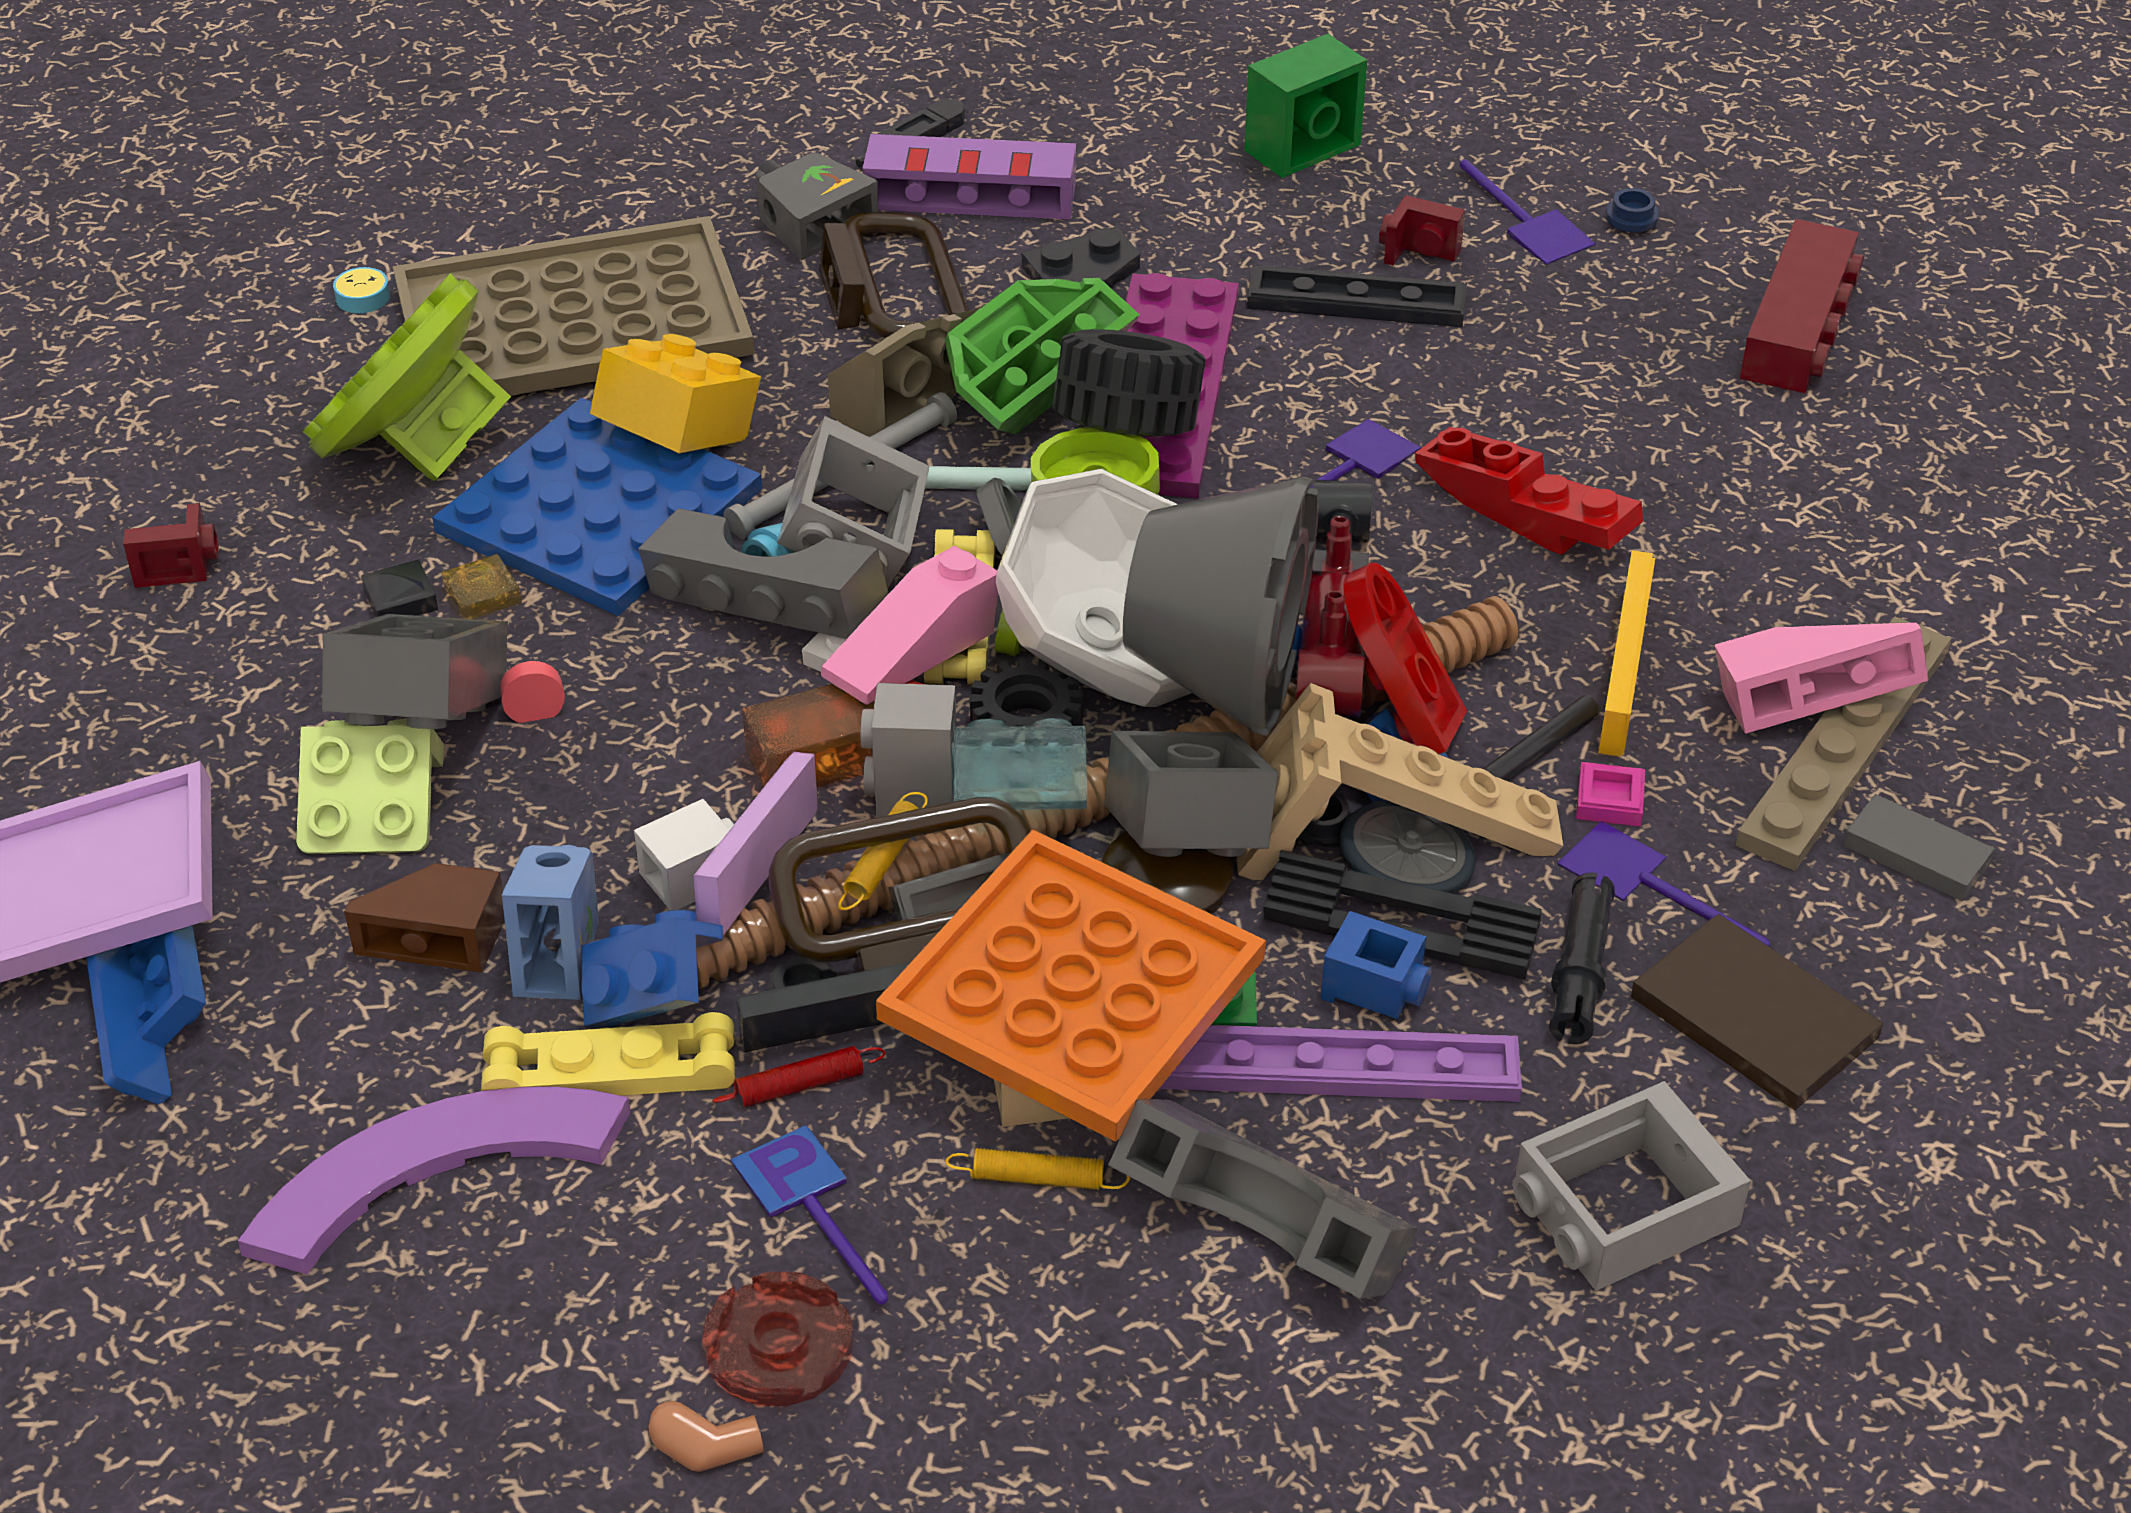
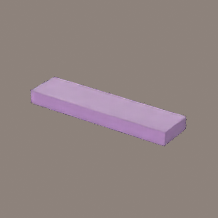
[693,752,818,935]

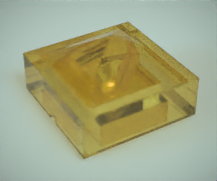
[441,554,522,619]

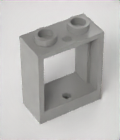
[777,416,930,589]
[1513,1081,1751,1291]

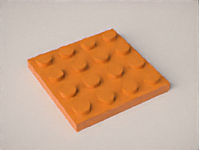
[876,830,1266,1142]

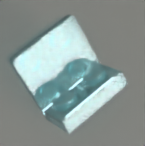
[954,718,1087,810]

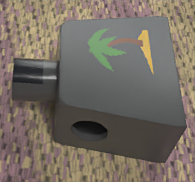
[755,153,878,260]

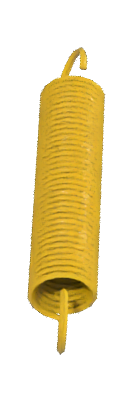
[838,792,928,910]
[945,1147,1130,1190]

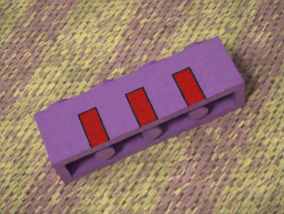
[863,134,1076,219]

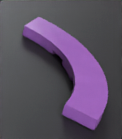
[238,1087,631,1275]

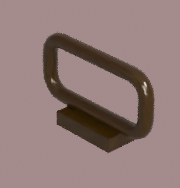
[819,212,969,338]
[769,797,1030,973]

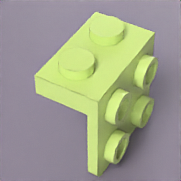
[296,719,444,854]

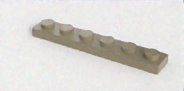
[1735,616,1952,871]

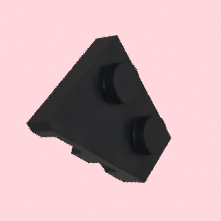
[1021,226,1140,289]

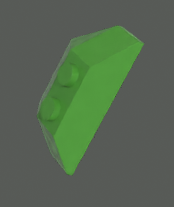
[945,278,1140,434]

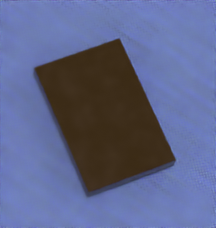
[1631,913,1883,1111]

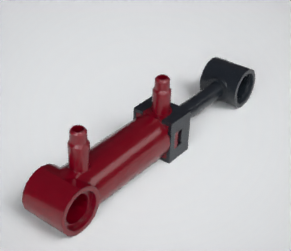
[1296,480,1373,717]

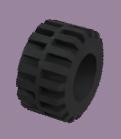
[1052,329,1206,437]

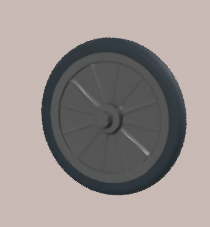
[1340,800,1476,894]

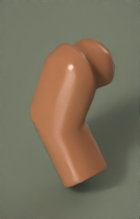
[649,1401,764,1472]

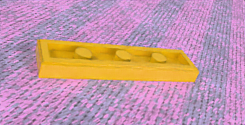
[1598,550,1655,757]

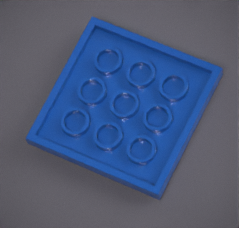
[432,397,763,616]

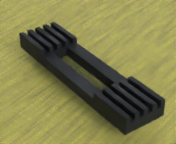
[1263,850,1542,979]

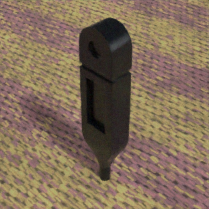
[856,99,965,167]

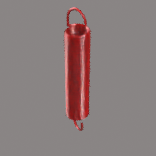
[712,1045,886,1108]

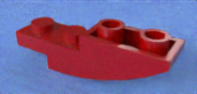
[1415,427,1643,555]

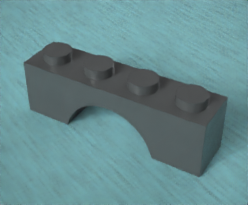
[638,508,888,639]
[1108,1099,1418,1299]

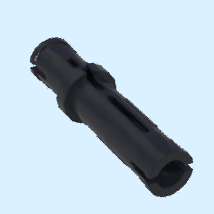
[1549,872,1615,1044]

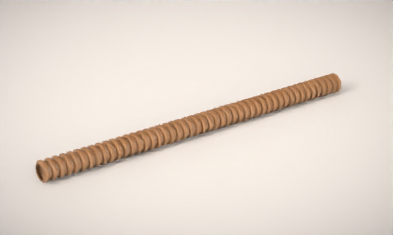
[696,596,1518,989]

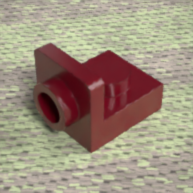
[1379,195,1465,266]
[123,503,219,588]

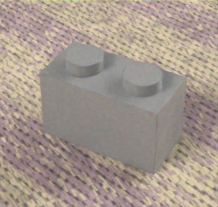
[861,683,958,818]

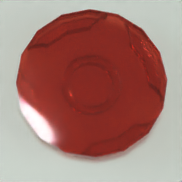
[702,1272,853,1406]

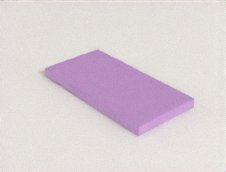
[0,761,213,982]

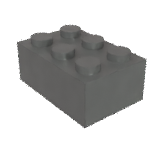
[322,614,508,729]

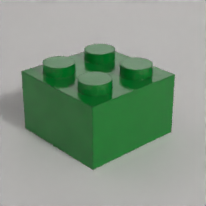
[1244,34,1367,178]

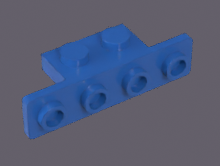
[86,925,206,1104]

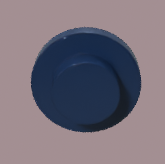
[1606,188,1659,232]

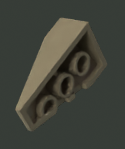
[828,307,982,437]

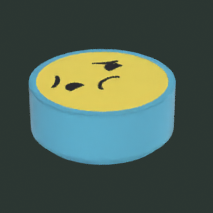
[333,267,390,313]

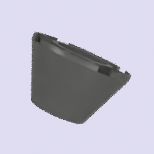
[1122,477,1319,736]

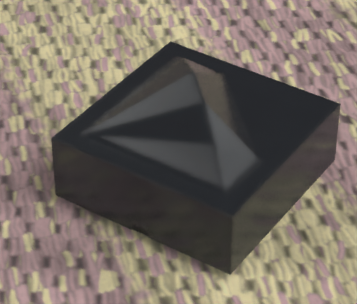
[361,559,438,617]

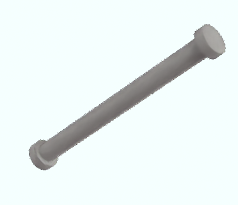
[723,392,957,540]

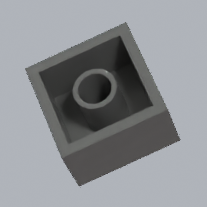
[1104,731,1278,857]

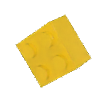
[590,334,761,453]

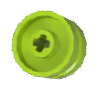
[1031,427,1160,495]

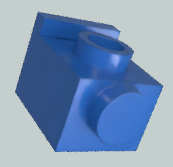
[1321,911,1432,1019]

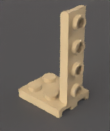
[1237,683,1563,880]

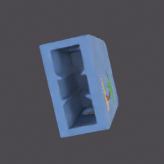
[502,845,599,1000]

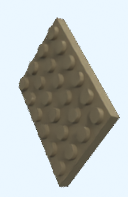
[393,216,755,396]

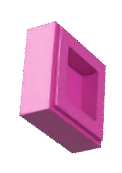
[1576,762,1645,827]

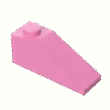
[821,546,998,705]
[1715,623,1928,734]

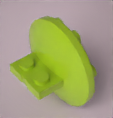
[302,273,511,481]

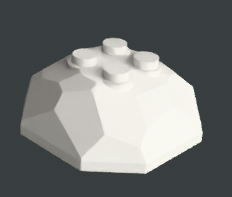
[996,469,1191,707]

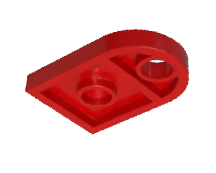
[1343,562,1468,754]

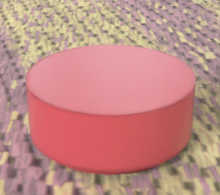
[499,661,565,723]

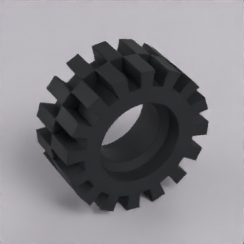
[969,658,1083,768]

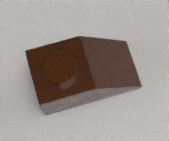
[344,863,505,973]

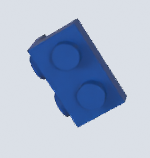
[581,910,723,1028]

